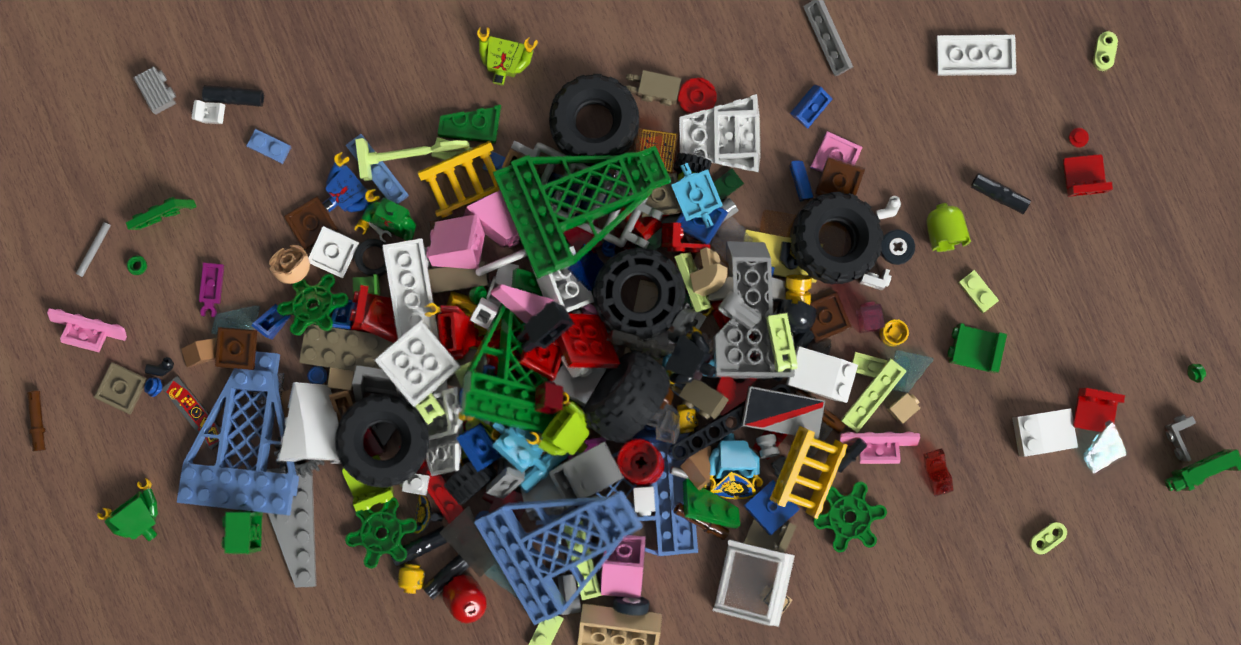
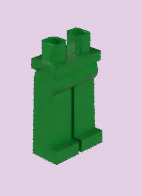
[1164,449,1241,492]

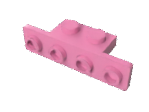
[47,308,127,352]
[839,432,920,464]

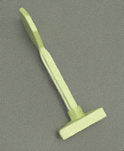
[355,138,470,181]

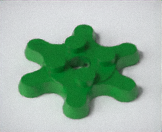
[277,274,348,336]
[813,482,887,553]
[345,497,417,569]

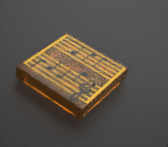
[635,128,678,173]

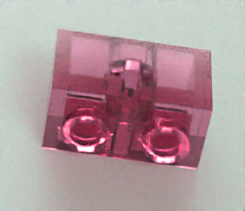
[856,301,885,334]

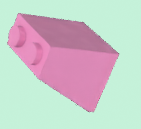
[464,190,520,248]
[426,215,485,269]
[601,535,646,598]

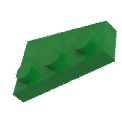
[438,105,501,144]
[683,478,740,529]

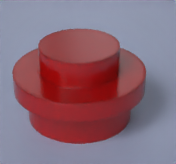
[1069,128,1089,148]

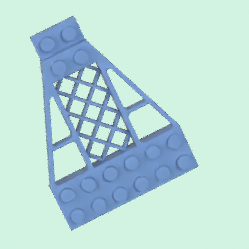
[177,352,299,516]
[536,433,698,556]
[474,491,642,625]

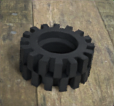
[674,153,712,173]

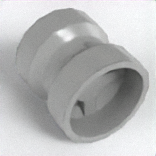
[756,434,780,458]

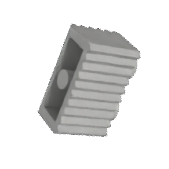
[134,67,176,114]

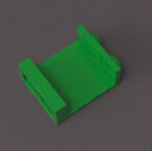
[947,323,1007,373]

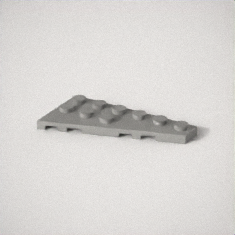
[266,468,317,588]

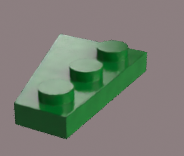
[126,197,197,230]

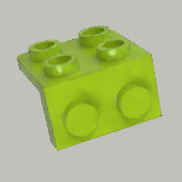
[342,455,394,511]

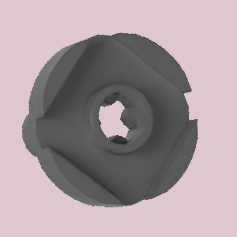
[668,306,698,344]

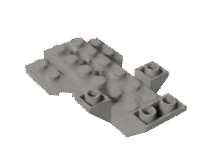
[708,242,795,378]

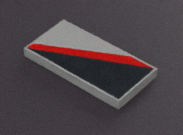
[741,386,825,439]

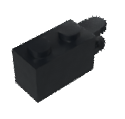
[517,301,574,353]

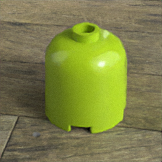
[926,203,971,252]

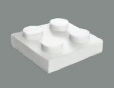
[309,226,360,278]

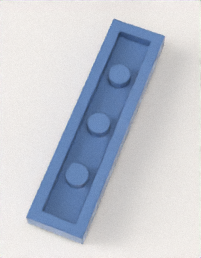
[346,134,409,204]

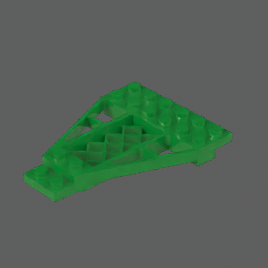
[493,146,671,279]
[461,268,577,434]

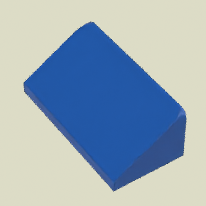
[790,85,832,128]
[789,161,814,202]

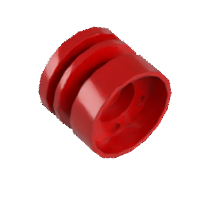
[617,439,664,486]

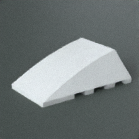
[679,94,760,172]
[277,382,341,464]
[408,387,463,476]

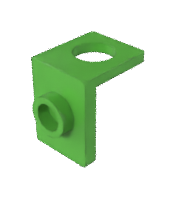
[353,274,380,296]

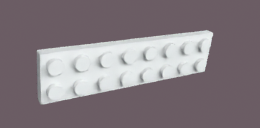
[383,238,448,403]

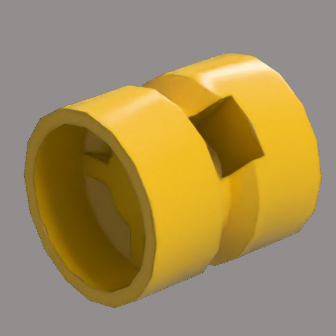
[786,274,812,305]
[879,319,909,347]

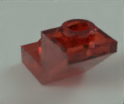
[923,448,954,497]

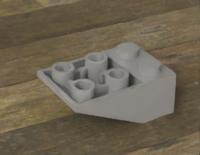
[549,442,624,508]

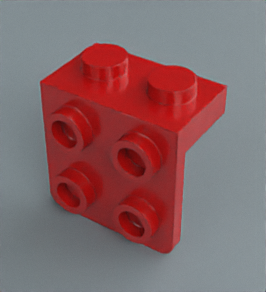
[349,285,393,333]

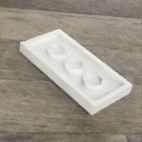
[936,35,1016,76]

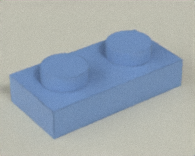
[247,129,291,164]

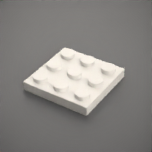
[375,321,461,407]

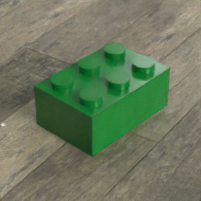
[222,511,263,554]

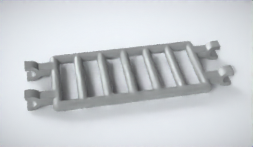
[511,141,663,249]

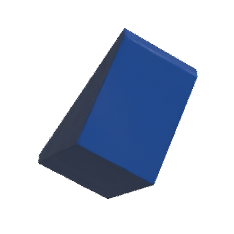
[331,300,355,331]
[251,304,291,340]

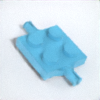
[671,163,723,228]
[492,423,548,473]

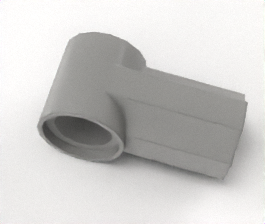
[718,291,761,330]
[558,574,581,615]

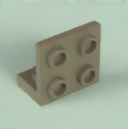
[743,519,796,553]

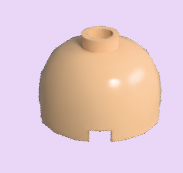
[269,245,310,284]

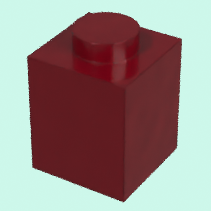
[535,381,563,414]

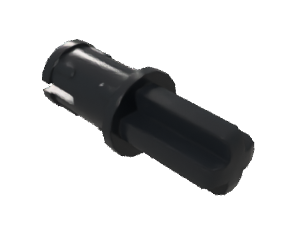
[837,438,867,473]

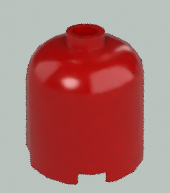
[442,575,487,623]

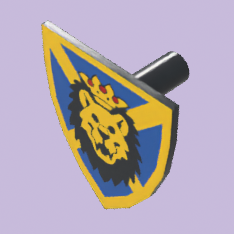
[709,471,756,499]
[413,495,444,534]

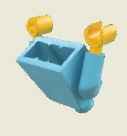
[703,433,763,489]

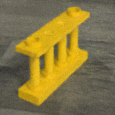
[418,141,500,218]
[769,426,847,519]

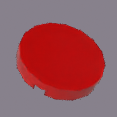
[678,77,717,114]

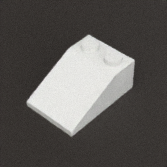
[786,346,858,403]
[1012,408,1078,457]

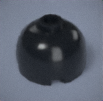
[777,299,817,336]

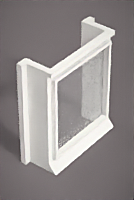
[713,540,795,626]

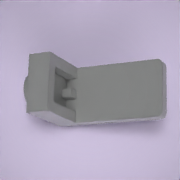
[1165,414,1196,462]

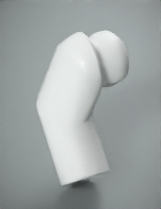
[876,196,901,219]

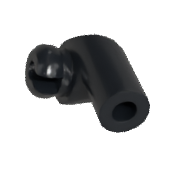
[779,242,798,270]
[145,357,174,376]

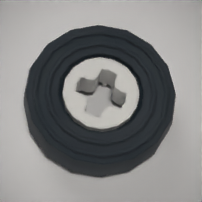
[881,229,915,265]
[613,596,649,616]

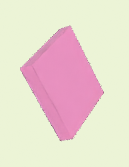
[811,131,863,172]

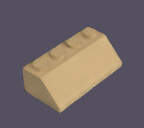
[578,604,662,645]

